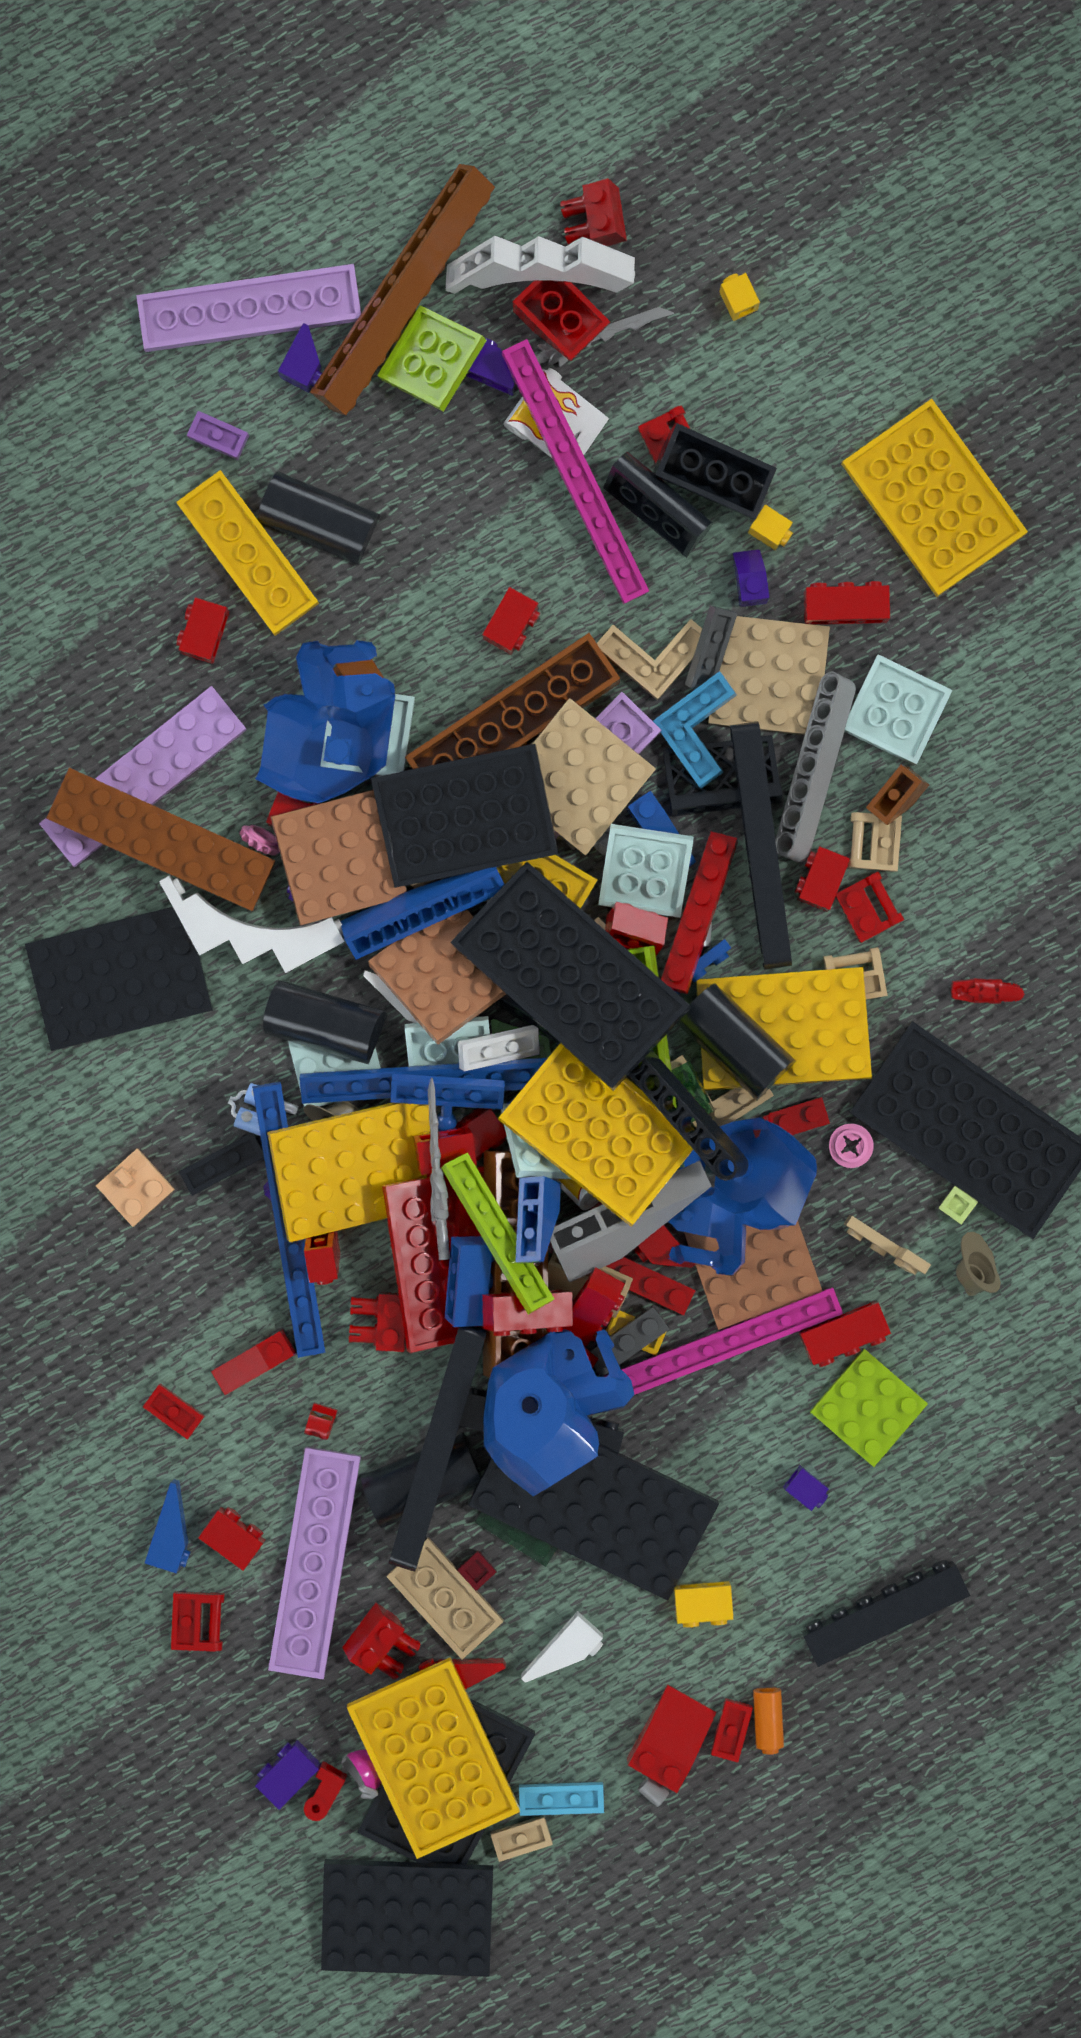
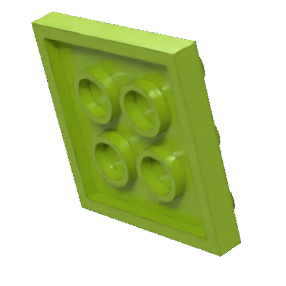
[377,305,487,412]
[810,1348,928,1467]

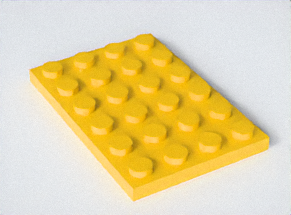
[841,399,1028,597]
[696,967,872,1090]
[498,1043,693,1227]
[267,1103,444,1242]
[347,1657,520,1859]

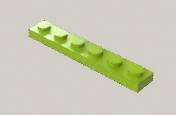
[441,1153,554,1315]

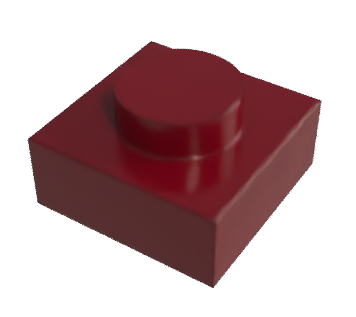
[457,1550,497,1591]

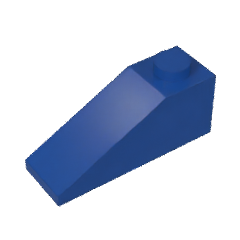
[627,791,696,867]
[516,1176,561,1263]
[145,1479,191,1574]

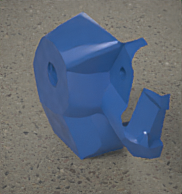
[255,640,395,803]
[667,1117,817,1276]
[483,1329,635,1496]

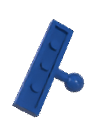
[391,1074,505,1131]

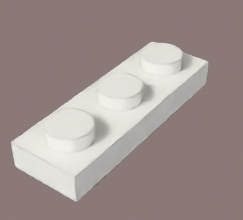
[458,1025,540,1071]

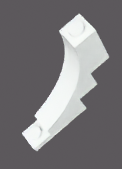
[446,236,635,294]
[159,875,344,973]

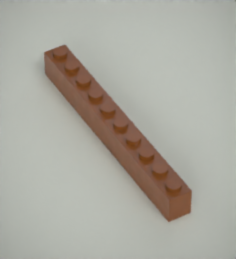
[310,164,495,415]

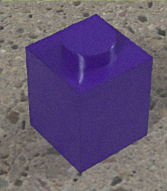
[783,1465,829,1511]

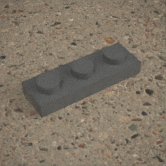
[685,605,738,689]
[589,1305,670,1377]

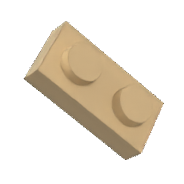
[491,1815,553,1862]

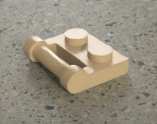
[847,812,902,872]
[823,947,888,1000]

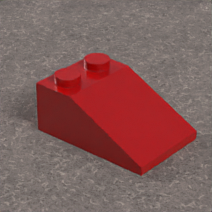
[513,280,610,361]
[627,1685,717,1793]

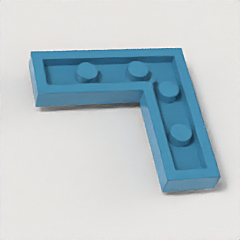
[653,671,737,788]

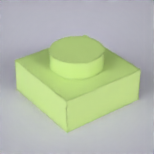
[939,1186,978,1225]

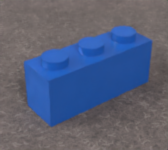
[445,1236,495,1327]

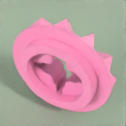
[239,825,280,855]
[828,1124,873,1168]

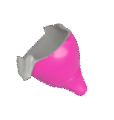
[341,1749,382,1799]

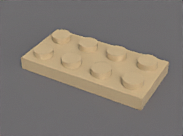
[387,1537,504,1660]

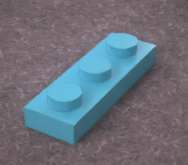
[519,1782,604,1816]

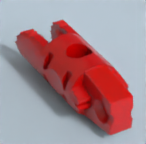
[951,978,1025,1004]

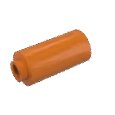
[753,1687,784,1755]

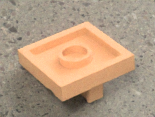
[96,1148,175,1227]

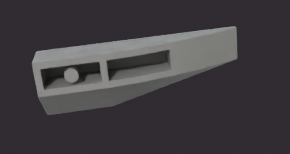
[550,1161,711,1283]

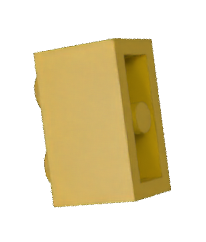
[674,1581,734,1628]

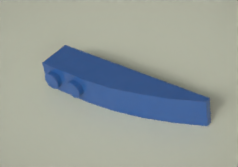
[340,867,505,960]

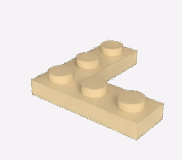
[597,619,702,701]
[670,1055,774,1128]
[844,1215,931,1275]

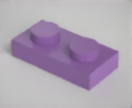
[187,411,249,460]

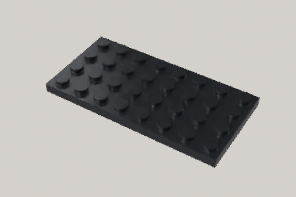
[450,862,691,1091]
[849,1021,1081,1239]
[468,1443,719,1601]

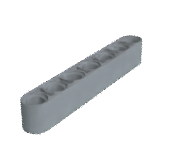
[775,672,856,862]

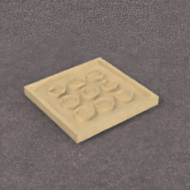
[708,616,830,735]
[532,698,656,855]

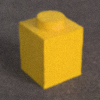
[719,273,760,321]
[748,504,793,551]

